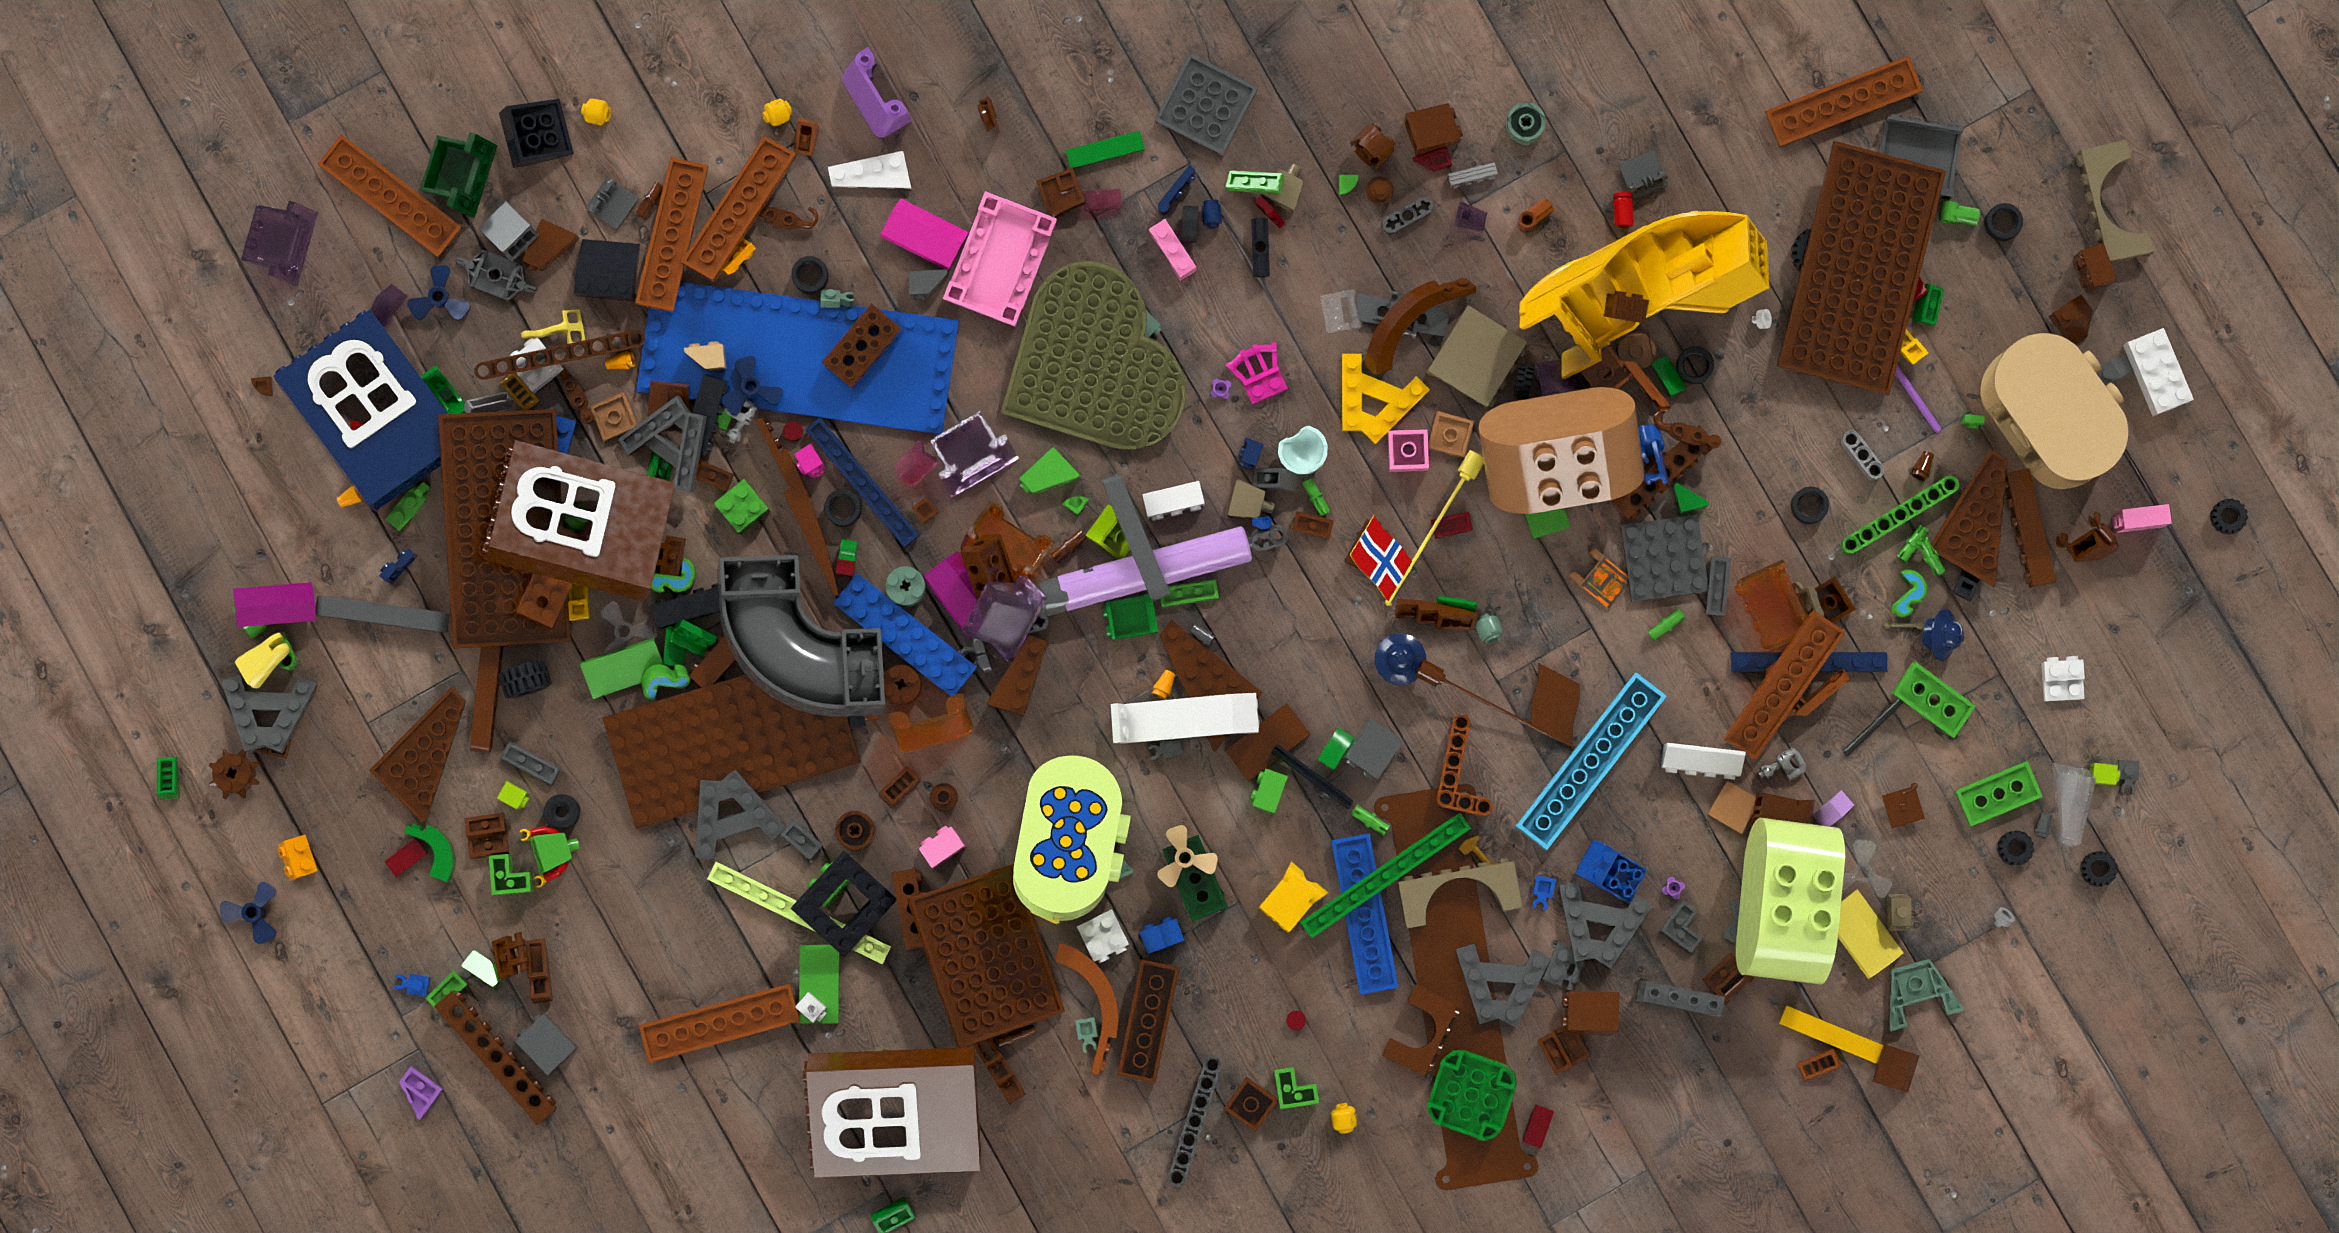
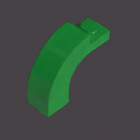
[420,365,466,414]
[404,823,456,883]

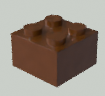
[2073,243,2116,293]
[1223,1077,1278,1132]

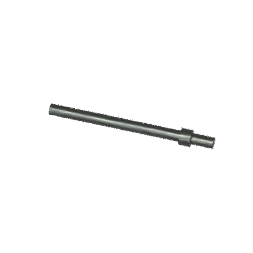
[1842,683,1922,756]

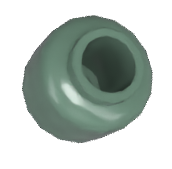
[1475,613,1503,644]

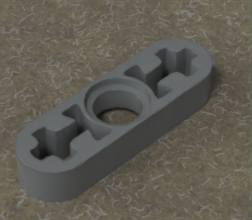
[1382,197,1433,234]

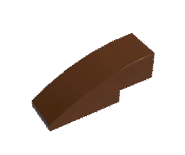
[525,938,553,1003]

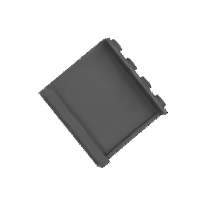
[1879,114,1964,200]
[1636,981,1725,1017]

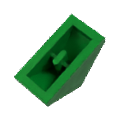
[1672,483,1710,514]

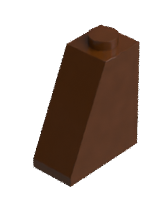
[522,219,579,272]

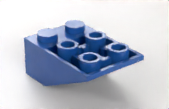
[1575,840,1647,904]

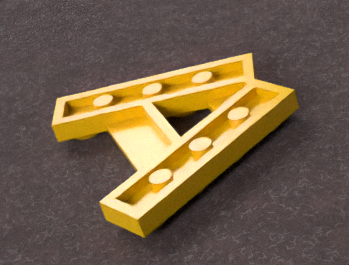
[1342,354,1430,445]

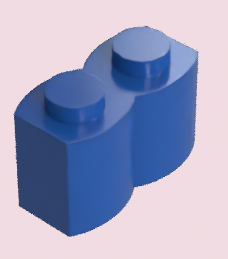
[1139,917,1184,954]

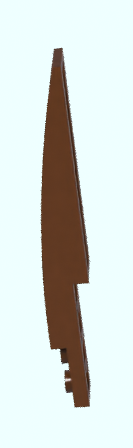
[756,418,840,598]

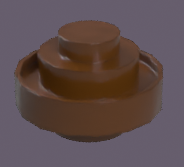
[1365,176,1394,205]
[929,783,958,812]

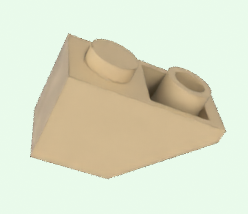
[684,341,727,371]

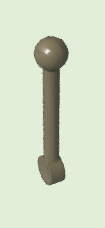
[1883,621,1924,630]

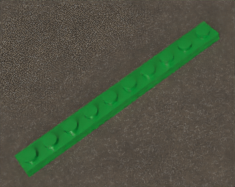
[1300,813,1471,939]

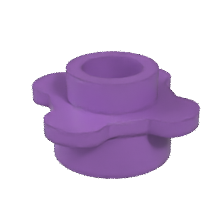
[1211,378,1231,399]
[1662,877,1685,900]

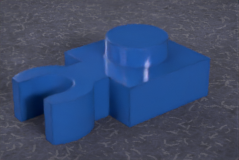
[1532,875,1556,911]
[394,974,431,997]

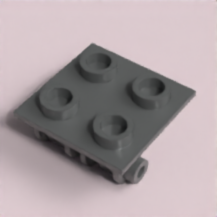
[1618,150,1669,200]
[585,177,639,230]

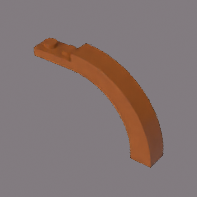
[1055,943,1119,1075]

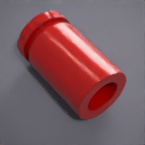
[1613,192,1634,228]

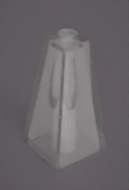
[2051,762,2096,847]

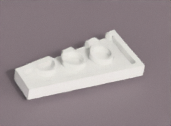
[828,151,911,189]

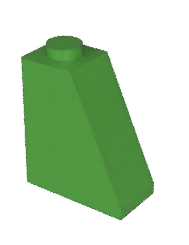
[1019,447,1080,495]

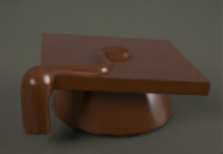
[977,96,1000,133]
[1882,783,1925,828]

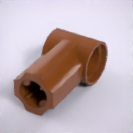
[1517,197,1554,232]

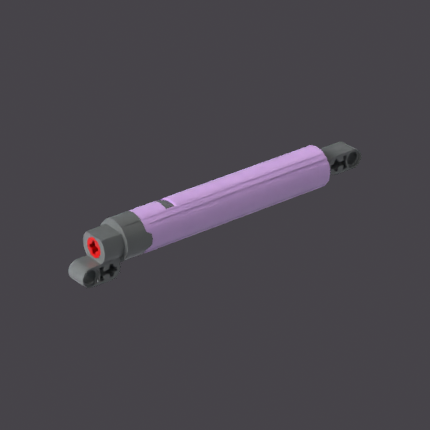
[1011,524,1288,635]

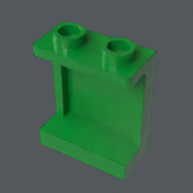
[1102,594,1158,641]

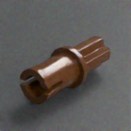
[636,181,663,218]

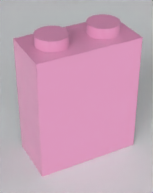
[2112,504,2172,533]

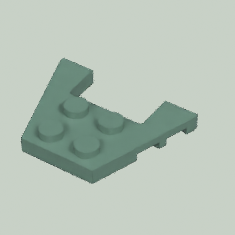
[1889,959,1964,1031]

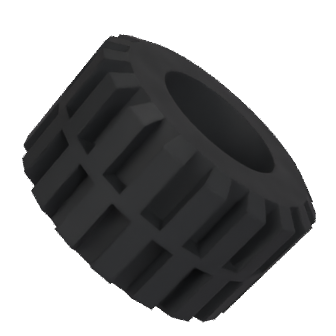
[498,660,552,699]

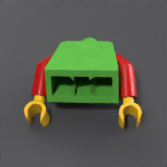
[520,826,579,888]

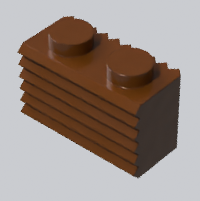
[1603,291,1649,323]

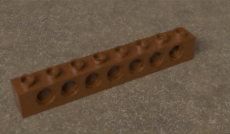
[434,990,557,1125]

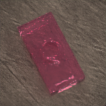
[1082,189,1122,211]

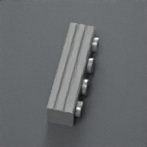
[1447,162,1498,189]
[463,392,513,413]

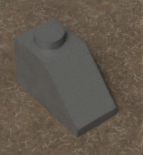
[908,269,948,300]
[2096,354,2133,386]
[1252,468,1298,491]

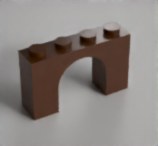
[1382,984,1460,1076]

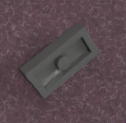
[781,820,823,860]

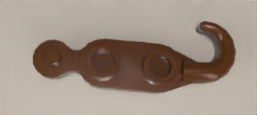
[758,207,818,230]
[548,366,595,424]
[1653,408,1721,448]

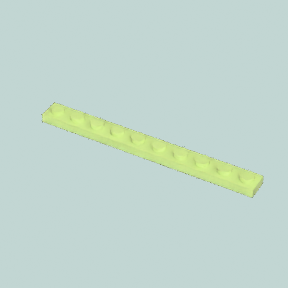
[707,862,891,964]

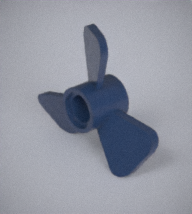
[407,265,470,320]
[722,355,783,415]
[220,882,277,944]

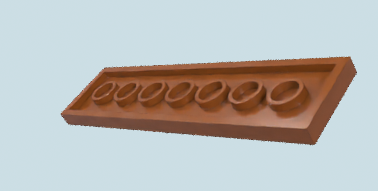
[1765,56,1923,147]
[318,134,463,258]
[681,136,797,282]
[635,157,709,313]
[1723,610,1846,760]
[639,983,800,1063]

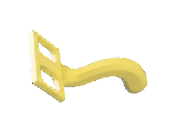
[521,310,585,344]

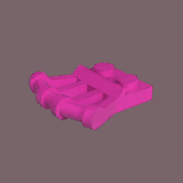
[1225,342,1288,405]

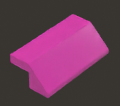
[880,198,969,271]

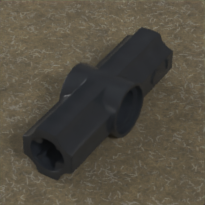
[1251,218,1270,278]

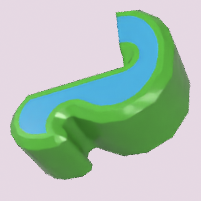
[651,558,696,594]
[1892,570,1927,618]
[641,664,690,702]

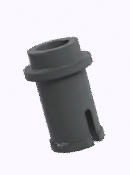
[1189,624,1215,646]
[2034,813,2052,838]

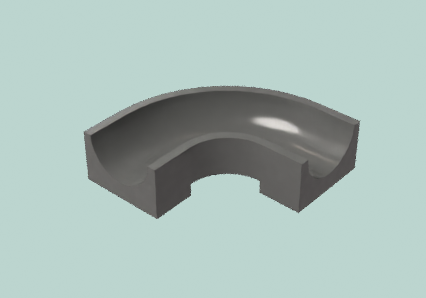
[717,555,885,717]

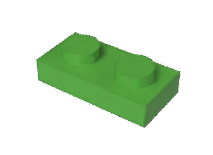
[425,970,468,1010]

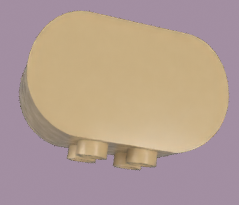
[1980,333,2128,489]

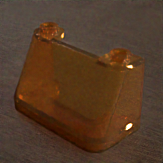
[960,501,1055,590]
[887,693,973,752]

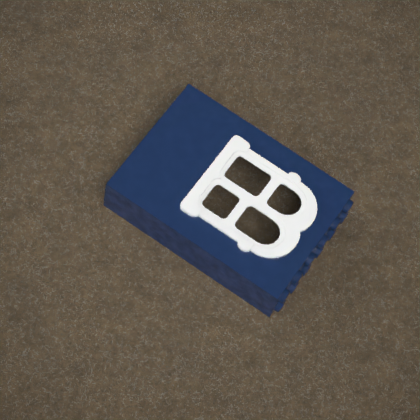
[273,309,448,513]

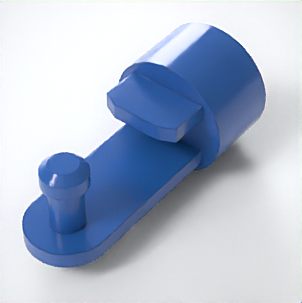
[1638,424,1668,485]

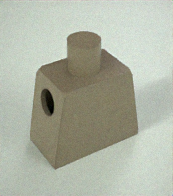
[1261,163,1304,213]
[1228,480,1275,519]
[1886,894,1911,931]

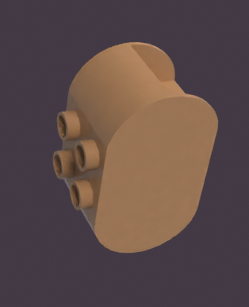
[1479,387,1645,514]

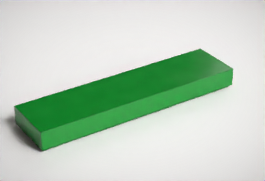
[1065,131,1145,169]

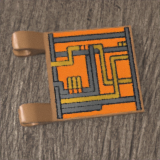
[1569,547,1629,610]

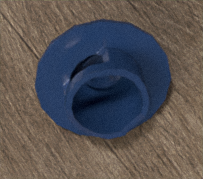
[1922,609,1965,661]
[1375,634,1426,685]

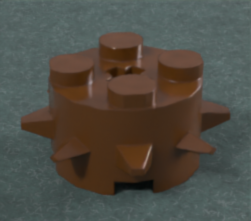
[209,749,260,799]

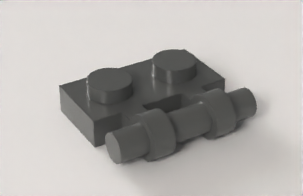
[1542,943,1587,991]

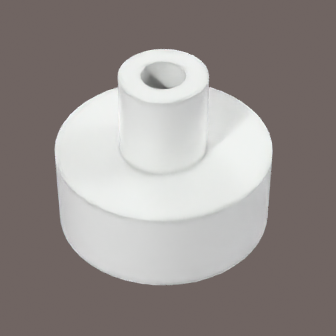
[1752,309,1772,329]

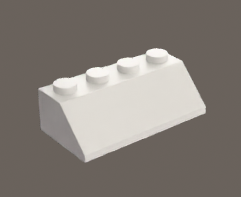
[1661,743,1746,780]

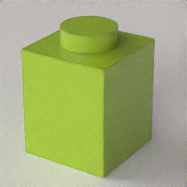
[2089,763,2120,786]
[497,781,530,810]

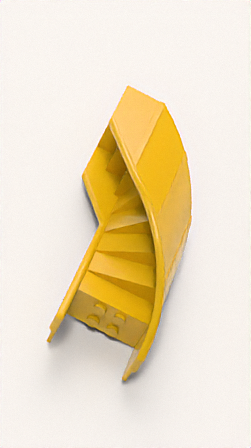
[1519,211,1769,380]

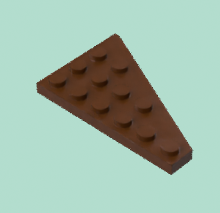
[1931,449,2008,588]
[1159,620,1263,752]
[369,687,466,823]

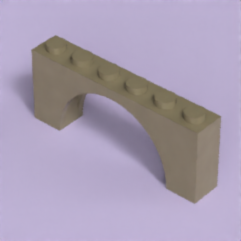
[2076,140,2154,263]
[1397,858,1523,929]

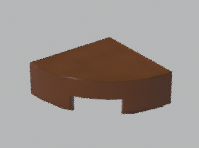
[251,376,273,396]

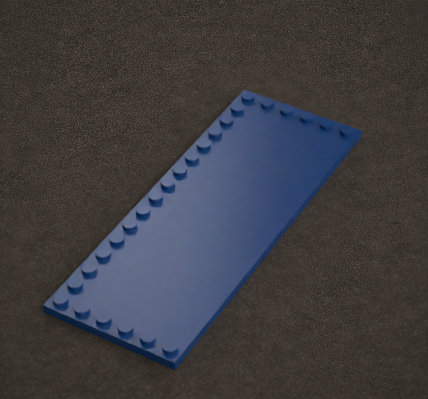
[636,282,959,435]

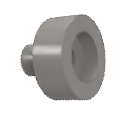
[1994,907,2015,928]

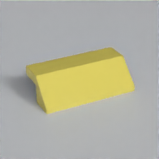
[1838,889,1904,979]

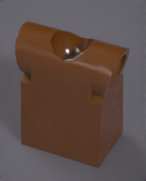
[1749,793,1815,831]

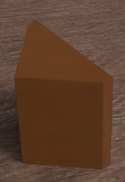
[1815,576,1856,623]
[1872,1044,1920,1093]

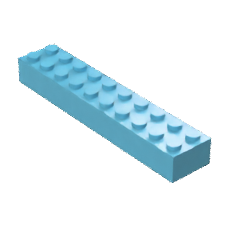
[1514,672,1667,851]

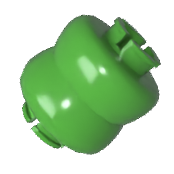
[563,503,589,533]

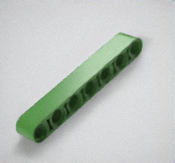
[1840,476,1959,555]

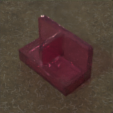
[896,441,938,487]

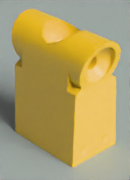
[1258,861,1329,933]

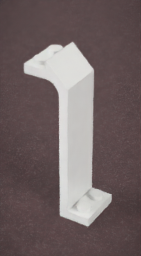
[1111,693,1259,744]

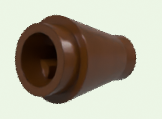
[1911,451,1934,481]

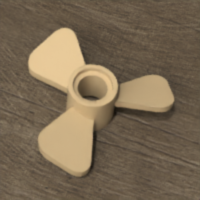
[1157,825,1218,887]

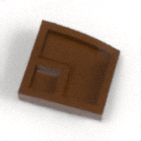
[1036,168,1086,218]
[647,380,690,417]

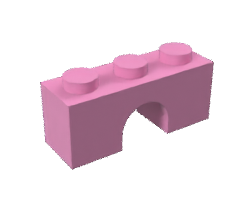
[1149,219,1196,281]

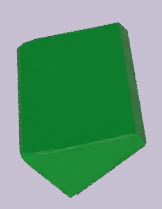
[1912,284,1944,326]
[1650,355,1687,398]
[646,451,673,481]
[1436,596,1477,613]
[663,626,686,666]
[870,1197,916,1233]

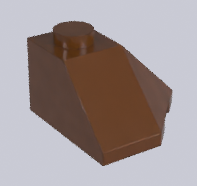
[2049,294,2092,345]

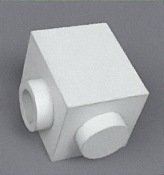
[795,992,827,1023]

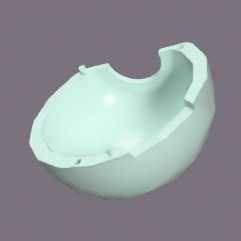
[1278,426,1328,474]

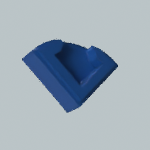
[1252,516,1272,529]

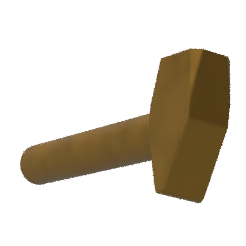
[1458,836,1494,865]

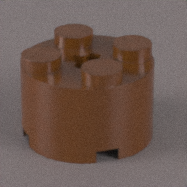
[1350,123,1395,169]
[884,665,922,705]
[835,811,876,851]

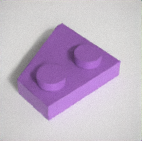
[399,1066,443,1120]

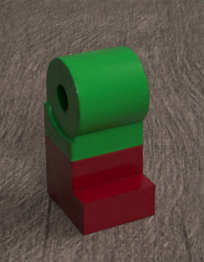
[835,539,858,577]

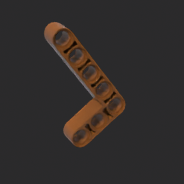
[1436,714,1493,817]

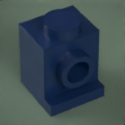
[1239,437,1264,469]

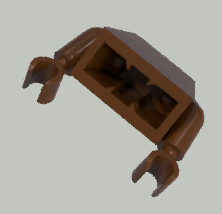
[2056,512,2119,562]

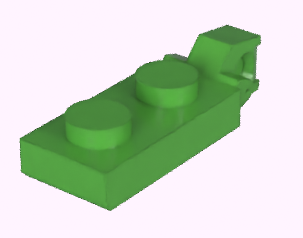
[385,482,431,532]

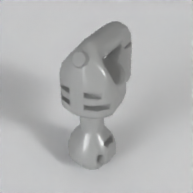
[724,399,757,444]
[1758,748,1806,781]

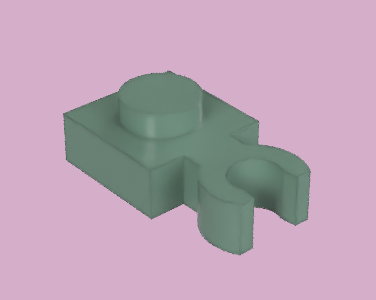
[820,289,854,308]
[1075,1017,1098,1053]

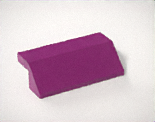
[922,551,991,639]
[233,582,316,627]

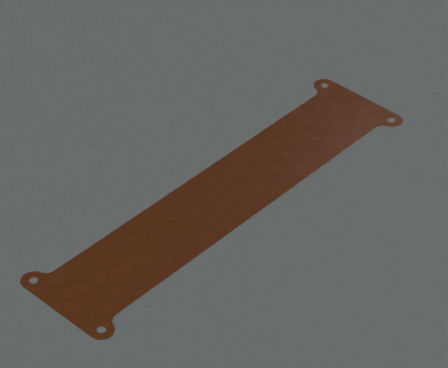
[1374,784,1538,1190]

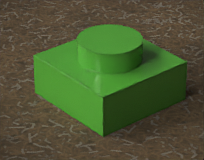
[1961,414,1985,429]

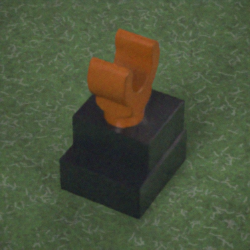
[848,715,880,730]

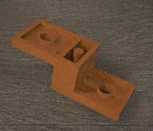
[515,525,589,628]

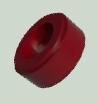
[783,421,803,441]
[1286,1011,1306,1030]

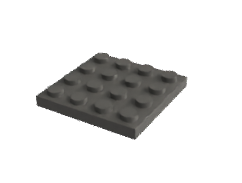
[1154,53,1258,156]
[1620,515,1708,602]

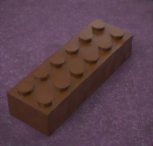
[1117,959,1180,1083]

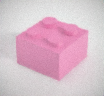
[1387,429,1429,472]
[919,826,966,869]

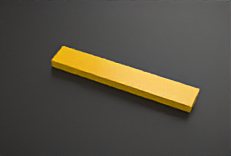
[1779,1006,1883,1064]

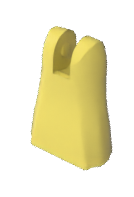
[235,633,290,688]

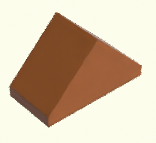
[794,119,820,156]

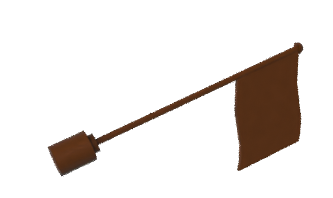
[1414,659,1580,750]

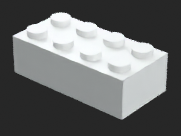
[2123,328,2194,417]

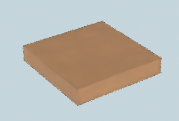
[589,392,638,443]
[1428,411,1474,459]
[1707,781,1756,834]

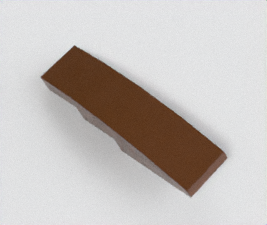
[1394,599,1477,630]
[973,1037,1026,1104]

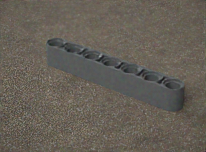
[1101,473,1170,602]
[316,596,450,633]
[1168,1056,1221,1187]

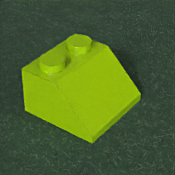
[1086,504,1130,560]

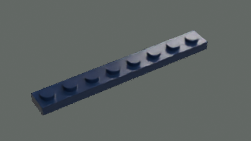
[805,417,920,547]
[1730,652,1888,672]

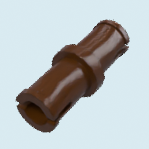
[1051,529,1088,564]

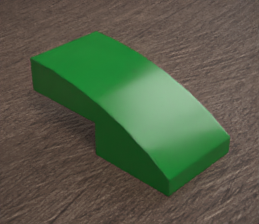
[1317,728,1354,770]

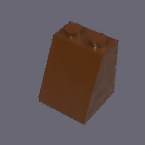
[1404,103,1463,156]
[1561,991,1620,1036]

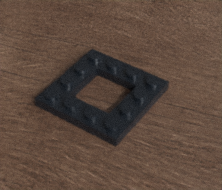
[790,851,897,957]

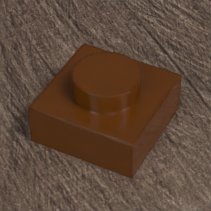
[912,497,939,524]

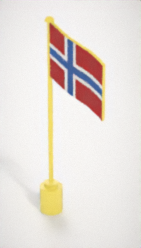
[1350,450,1484,606]

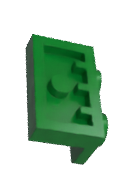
[669,620,717,657]

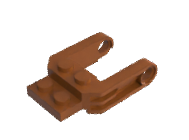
[1580,346,1671,414]
[1765,661,1850,723]

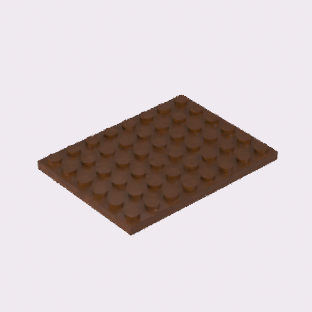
[907,864,1065,1048]

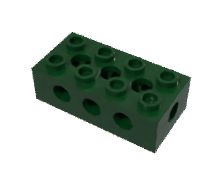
[1162,835,1228,922]

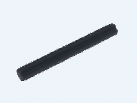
[1272,745,1353,809]

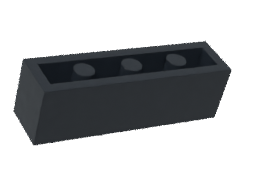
[693,374,730,456]
[651,583,720,629]

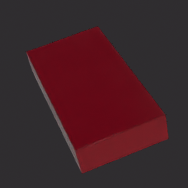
[1431,511,1473,539]
[384,838,428,877]
[1522,1104,1554,1148]

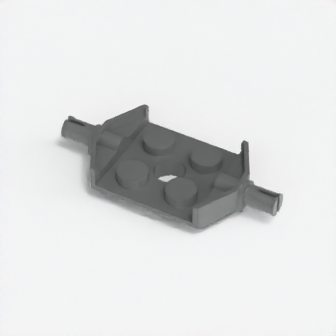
[456,250,537,302]

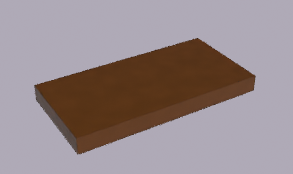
[1225,703,1310,781]

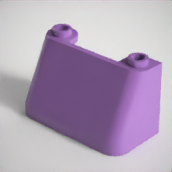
[842,47,911,138]

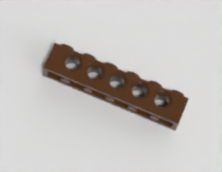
[1611,425,1713,521]

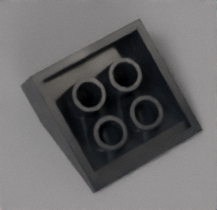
[499,99,574,168]
[574,239,640,301]

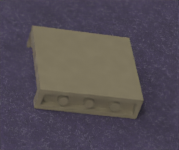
[1426,306,1528,409]

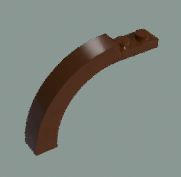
[1365,278,1477,375]

